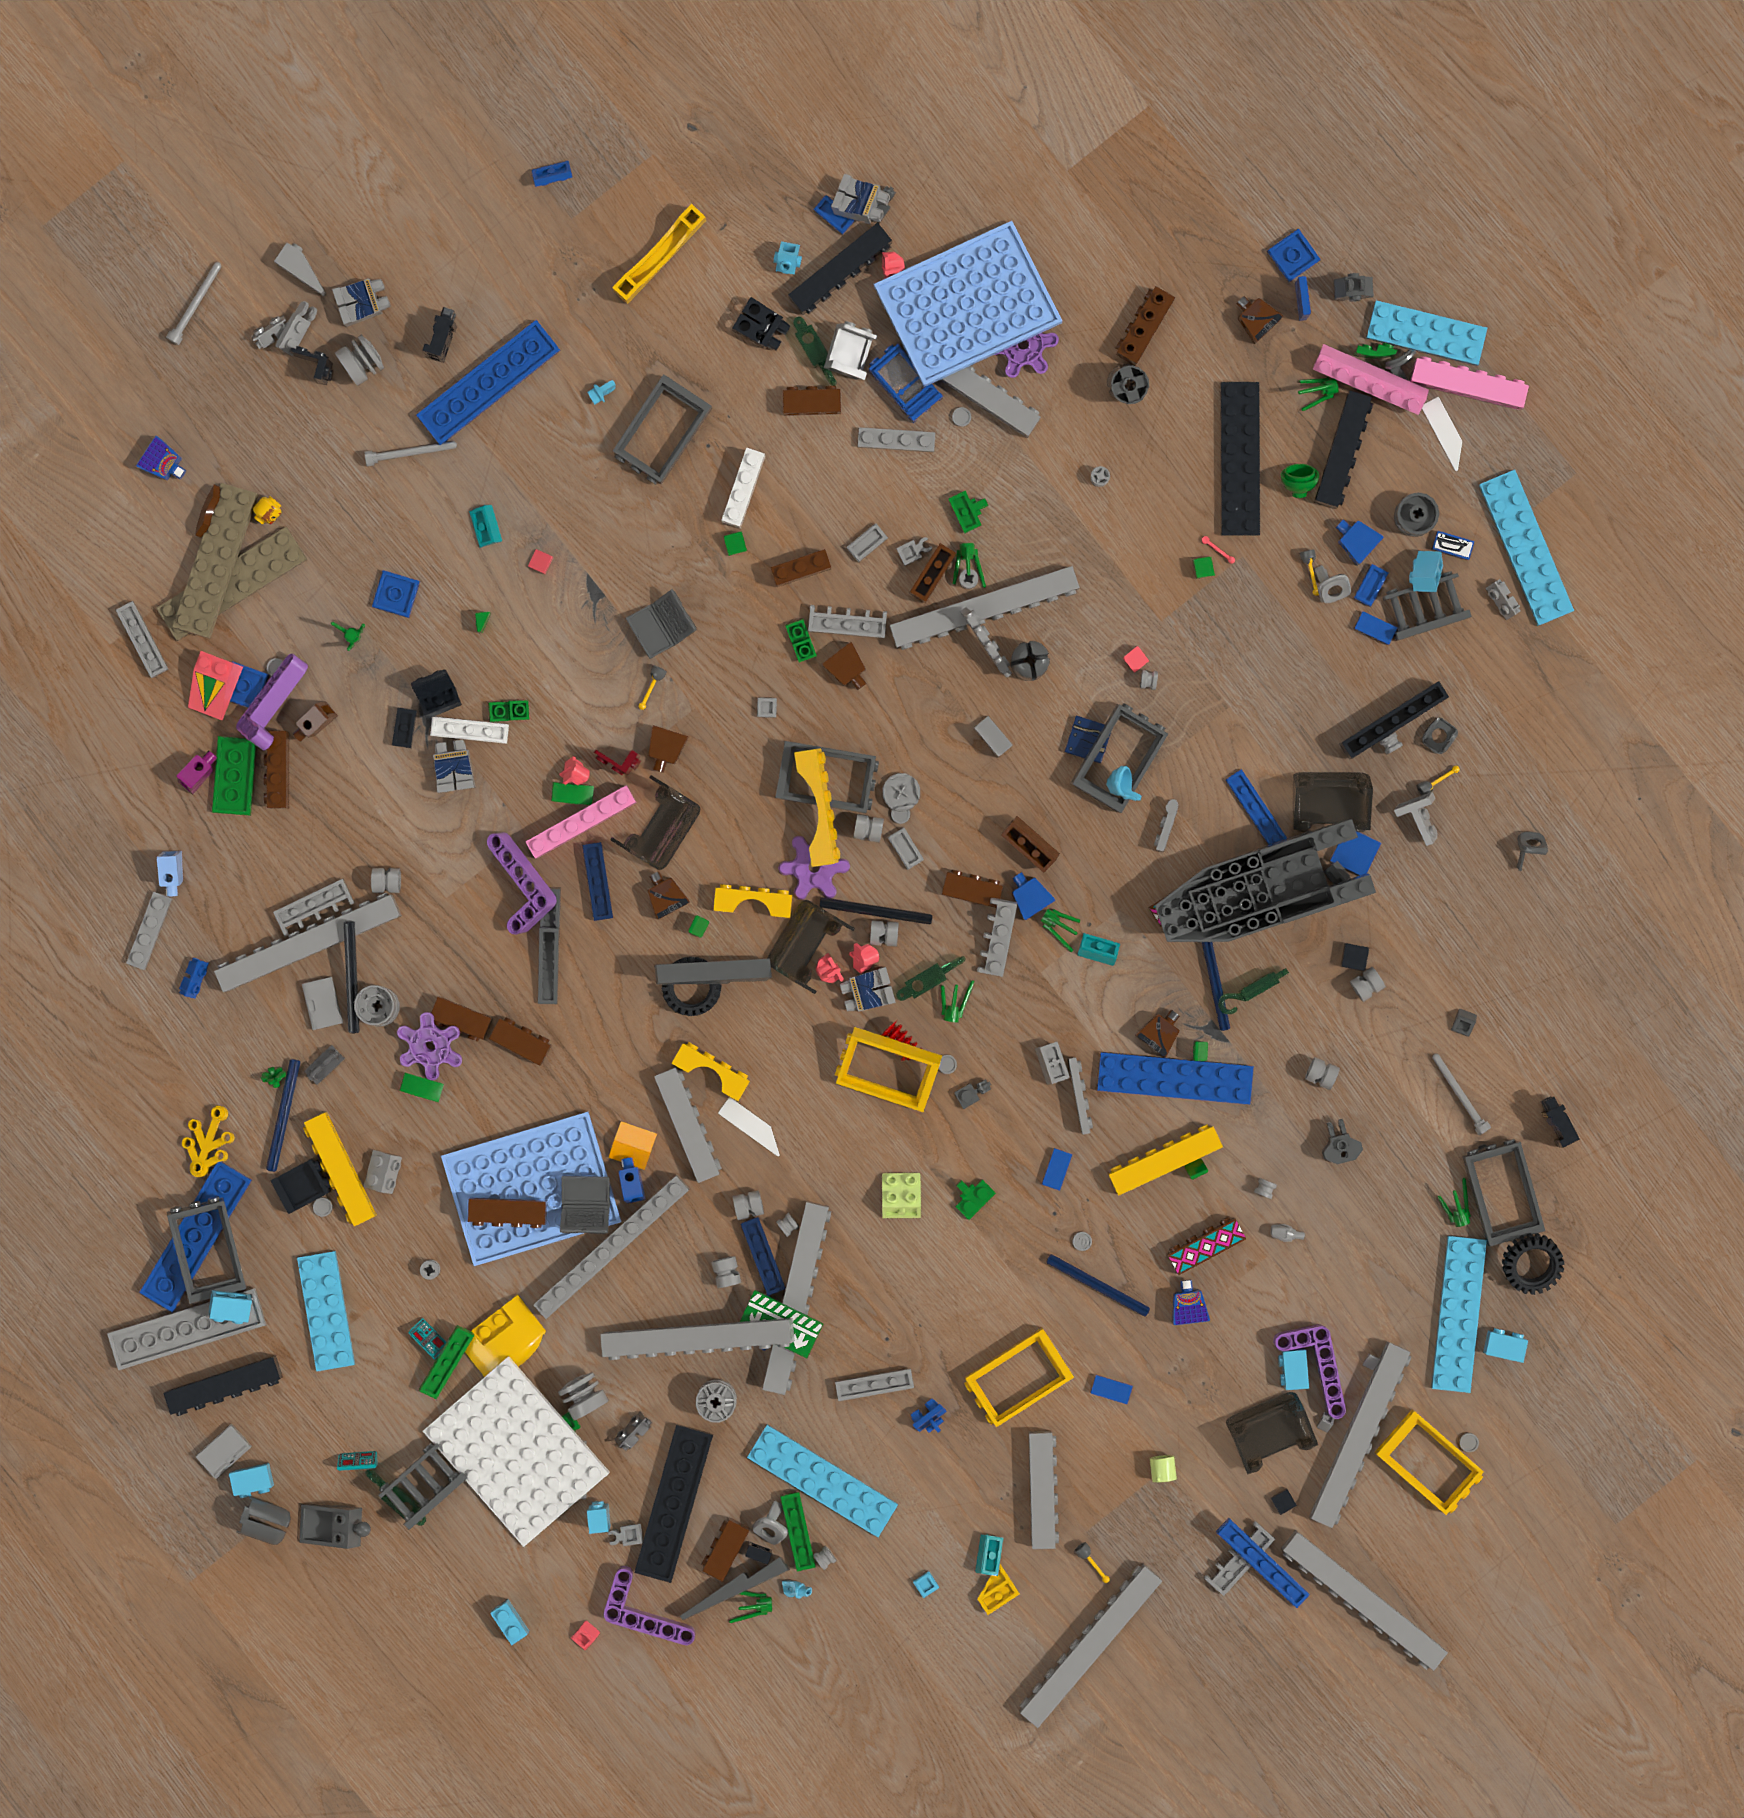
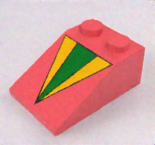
[188,651,243,720]

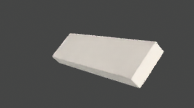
[430,717,509,744]

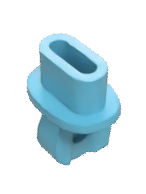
[587,380,616,405]
[782,1580,812,1599]

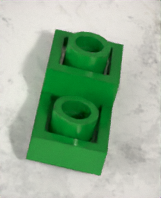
[1354,343,1397,359]
[785,618,817,663]
[488,700,529,722]
[551,782,594,805]
[399,1072,444,1102]

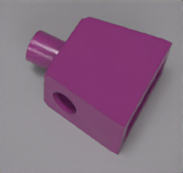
[176,750,217,794]

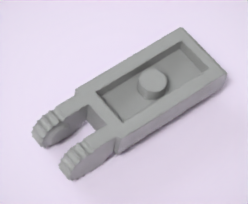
[276,301,317,356]
[1154,799,1179,853]

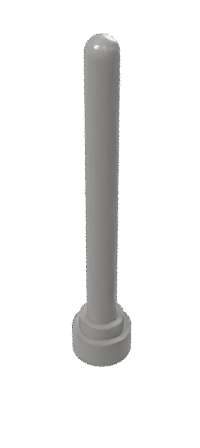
[166,262,221,345]
[364,441,457,467]
[1432,1054,1491,1135]

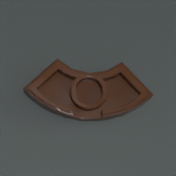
[195,485,220,537]

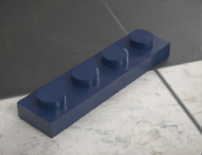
[582,842,613,921]
[741,1217,786,1295]

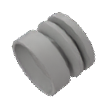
[335,334,385,386]
[354,985,400,1026]
[558,1372,609,1421]
[696,1379,737,1423]

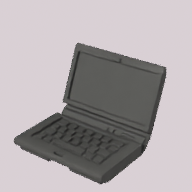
[625,589,697,659]
[560,1176,610,1234]

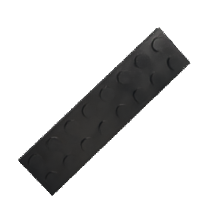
[1220,382,1260,536]
[634,1424,713,1583]

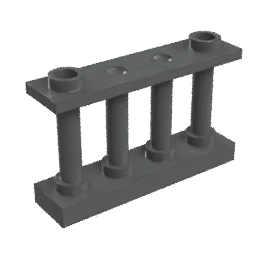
[1382,571,1472,641]
[378,1443,467,1530]

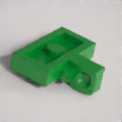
[949,490,989,534]
[955,1179,996,1220]

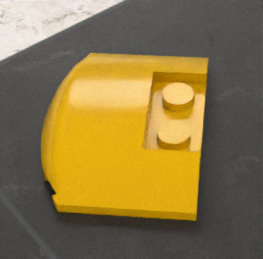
[465,1295,546,1377]

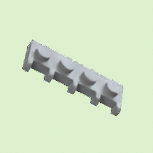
[808,605,887,638]
[960,607,1012,677]
[273,879,354,936]
[977,898,1017,977]
[1204,1521,1275,1596]

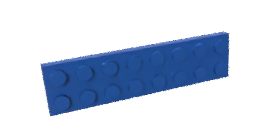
[417,320,561,445]
[1097,1052,1254,1105]
[139,1162,252,1312]

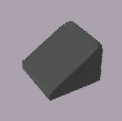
[1451,1009,1477,1037]

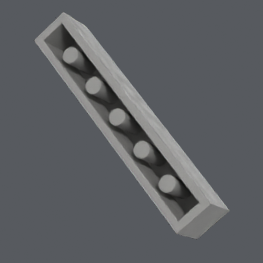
[941,366,1041,438]
[654,1067,722,1183]
[1029,1431,1059,1549]

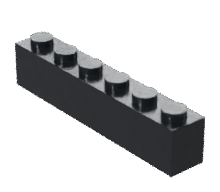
[788,222,892,315]
[1314,391,1373,509]
[1339,681,1449,760]
[163,1355,283,1416]

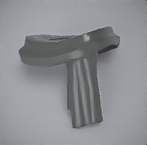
[1385,349,1416,380]
[1422,717,1458,754]
[1517,832,1548,871]

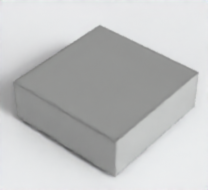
[757,698,777,718]

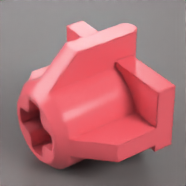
[882,252,905,279]
[559,756,590,785]
[849,943,879,974]
[815,953,844,983]

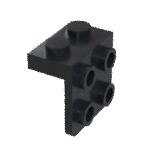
[290,346,333,385]
[411,669,462,719]

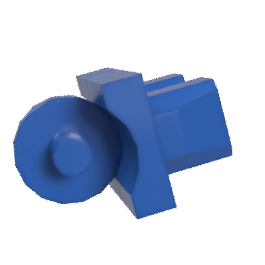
[910,1399,947,1433]

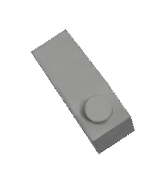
[274,243,326,296]

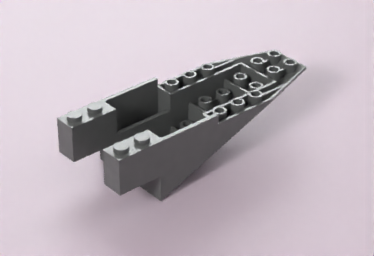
[1155,819,1376,942]

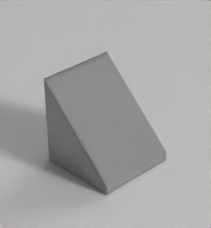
[1363,1353,1380,1370]
[1317,1412,1335,1433]

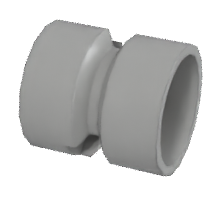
[853,814,884,843]
[371,868,401,893]
[870,921,899,947]
[1350,967,1386,1002]
[1305,1057,1340,1090]
[732,1190,764,1220]
[711,1256,741,1288]

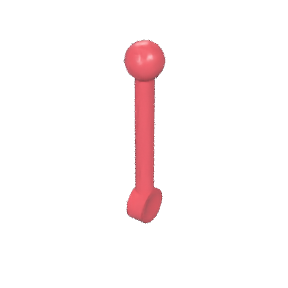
[1202,536,1235,564]

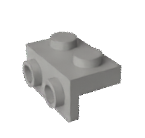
[363,1150,402,1194]

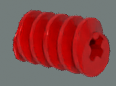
[881,1020,922,1061]

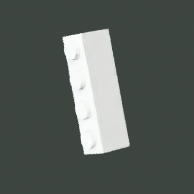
[722,448,765,529]

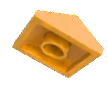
[608,1121,657,1170]

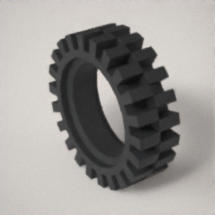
[661,957,722,1016]
[1502,1233,1565,1295]

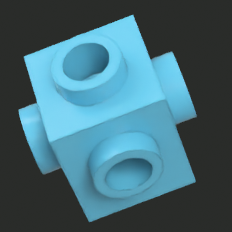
[773,241,802,275]

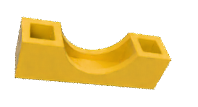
[713,884,793,918]
[672,1042,750,1101]

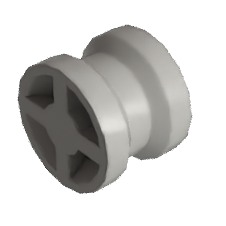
[1090,466,1110,487]
[959,569,978,589]
[1140,670,1158,690]
[1379,732,1403,755]
[1254,1178,1277,1199]
[776,1212,800,1237]
[420,1260,440,1280]
[813,1545,837,1570]

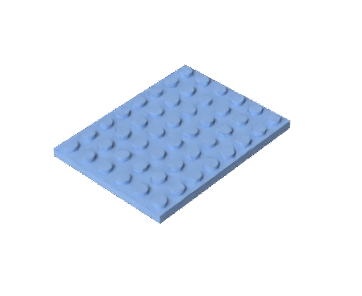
[874,221,1062,387]
[441,1111,622,1266]

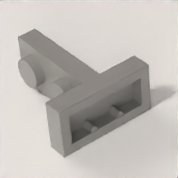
[1394,791,1438,846]

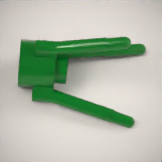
[1298,377,1339,411]
[952,543,986,588]
[331,622,365,651]
[1040,908,1080,952]
[941,980,974,1023]
[1438,1178,1471,1227]
[729,1591,772,1623]

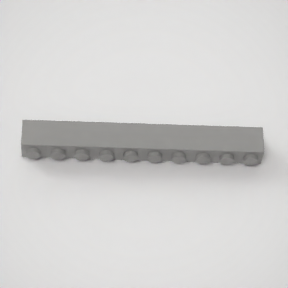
[890,566,1080,650]
[214,893,402,992]
[534,1175,690,1319]
[763,1201,832,1395]
[600,1318,795,1360]
[1309,1341,1411,1528]
[1281,1530,1448,1671]
[1019,1563,1162,1728]

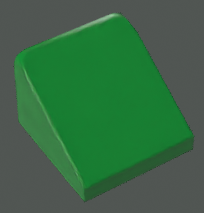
[724,531,747,556]
[1192,557,1215,579]
[475,612,491,634]
[688,915,709,938]
[1192,1041,1208,1061]
[1185,1158,1208,1180]

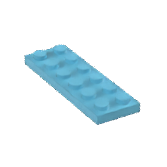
[1366,300,1487,366]
[297,1251,355,1372]

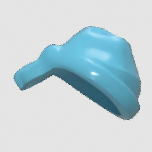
[1106,766,1142,801]

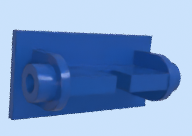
[179,957,209,999]

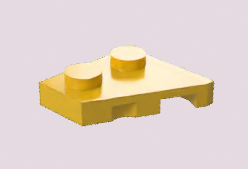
[977,1564,1020,1615]

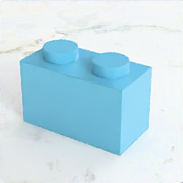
[1409,551,1443,592]
[208,1290,252,1324]
[1483,1328,1528,1363]
[1278,1348,1309,1390]
[229,1463,274,1498]
[587,1501,611,1534]
[490,1599,529,1645]

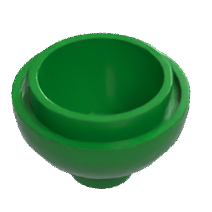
[1280,464,1319,498]

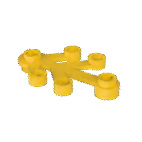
[182,1106,235,1177]

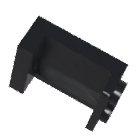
[270,1158,331,1214]

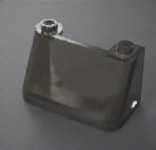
[1293,772,1373,832]
[1226,1392,1318,1475]

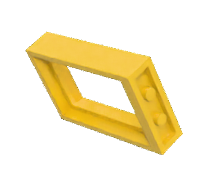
[835,1027,942,1112]
[964,1327,1074,1427]
[1375,1409,1484,1515]

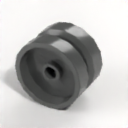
[1394,492,1439,537]

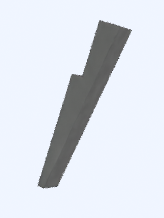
[538,887,561,1004]
[654,959,772,985]
[680,1557,790,1620]

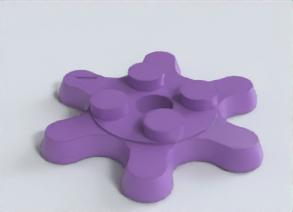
[995,333,1059,378]
[778,836,850,900]
[397,1012,462,1080]

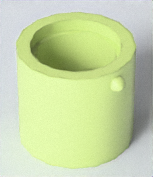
[1149,1455,1177,1482]

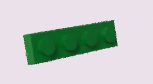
[419,1325,474,1399]
[781,1492,816,1572]

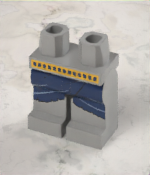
[831,174,890,224]
[332,278,391,327]
[433,740,476,793]
[839,967,896,1012]

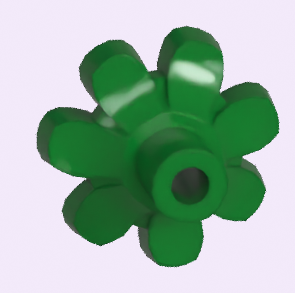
[261,1067,286,1088]

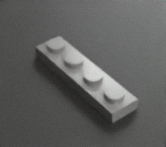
[858,427,935,452]
[116,601,169,678]
[126,892,173,970]
[1068,1057,1093,1135]
[835,1368,914,1401]

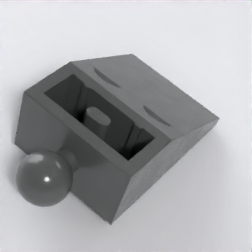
[299,1504,371,1549]

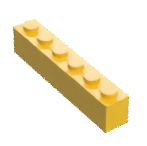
[303,1112,377,1226]
[1108,1124,1223,1196]

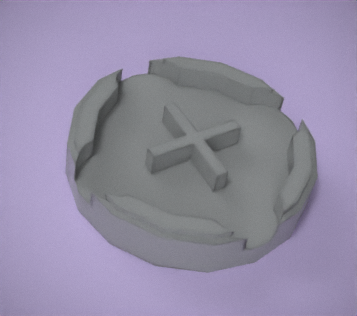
[883,773,920,812]

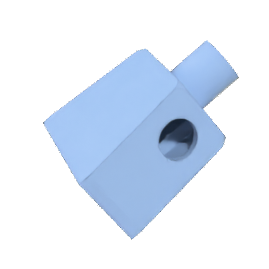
[157,851,183,896]

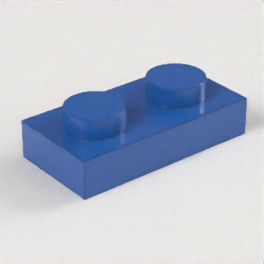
[532,160,572,187]

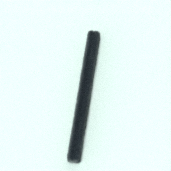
[819,898,933,925]
[344,921,360,1034]

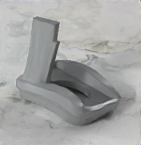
[1314,565,1351,603]
[752,1501,788,1545]

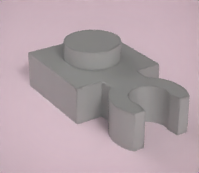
[896,537,932,566]
[608,1524,643,1546]

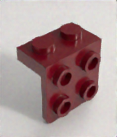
[593,749,641,776]

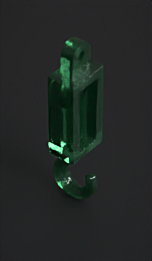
[793,316,837,386]
[896,956,966,1001]
[1218,968,1289,1015]
[365,1469,426,1526]

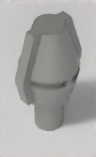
[1270,1224,1305,1242]

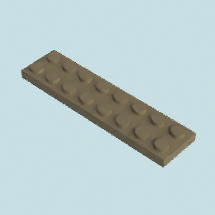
[173,483,258,639]
[156,527,308,641]

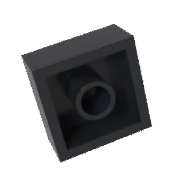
[1340,943,1370,971]
[745,1542,772,1565]

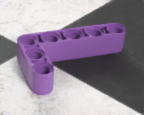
[236,653,308,750]
[487,832,556,934]
[1273,1325,1346,1419]
[604,1566,696,1645]

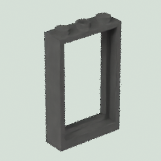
[613,374,712,485]
[1070,703,1168,813]
[775,741,879,814]
[1462,1139,1546,1246]
[166,1196,246,1304]

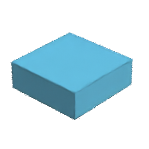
[913,1571,939,1598]

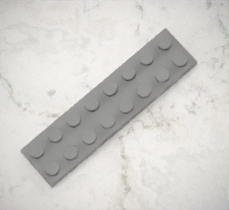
[107,1288,267,1370]

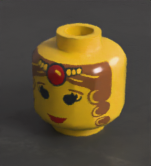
[253,496,282,525]

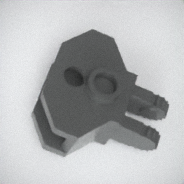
[1333,273,1374,302]
[1322,1119,1363,1164]

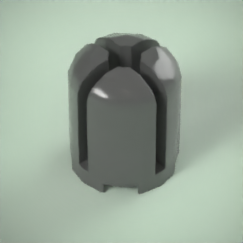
[1107,364,1149,404]
[1011,641,1050,681]
[236,1496,291,1545]

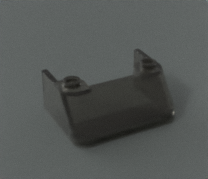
[610,775,700,870]
[767,900,855,994]

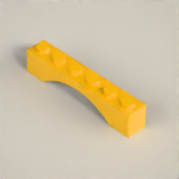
[612,204,706,304]
[794,748,840,867]

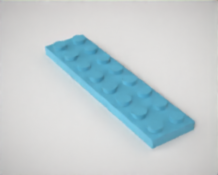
[1479,470,1574,626]
[1431,1236,1487,1393]
[747,1424,898,1537]

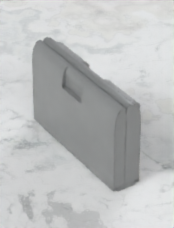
[302,977,343,1030]
[195,1424,252,1479]

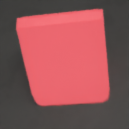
[528,549,554,574]
[1122,646,1149,673]
[571,1621,600,1650]

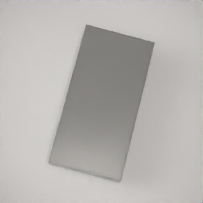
[846,523,888,563]
[888,827,924,870]

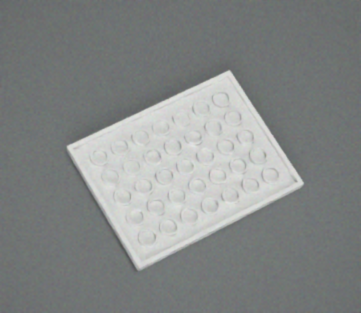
[423,1356,610,1547]

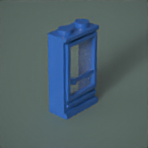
[869,344,943,423]

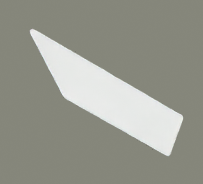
[1422,397,1462,471]
[718,1097,780,1156]

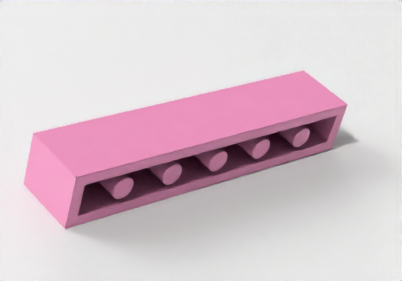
[1313,344,1429,415]
[1410,356,1529,410]
[526,785,637,859]

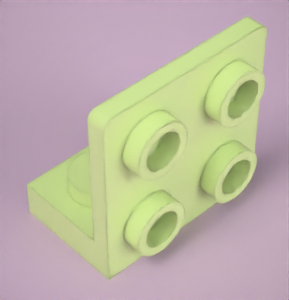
[882,1173,921,1218]

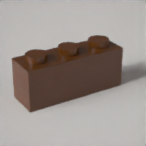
[783,386,841,416]
[909,543,956,604]
[771,549,831,587]
[1001,816,1060,873]
[941,870,1003,908]
[431,996,493,1041]
[489,1017,552,1066]
[701,1518,750,1582]

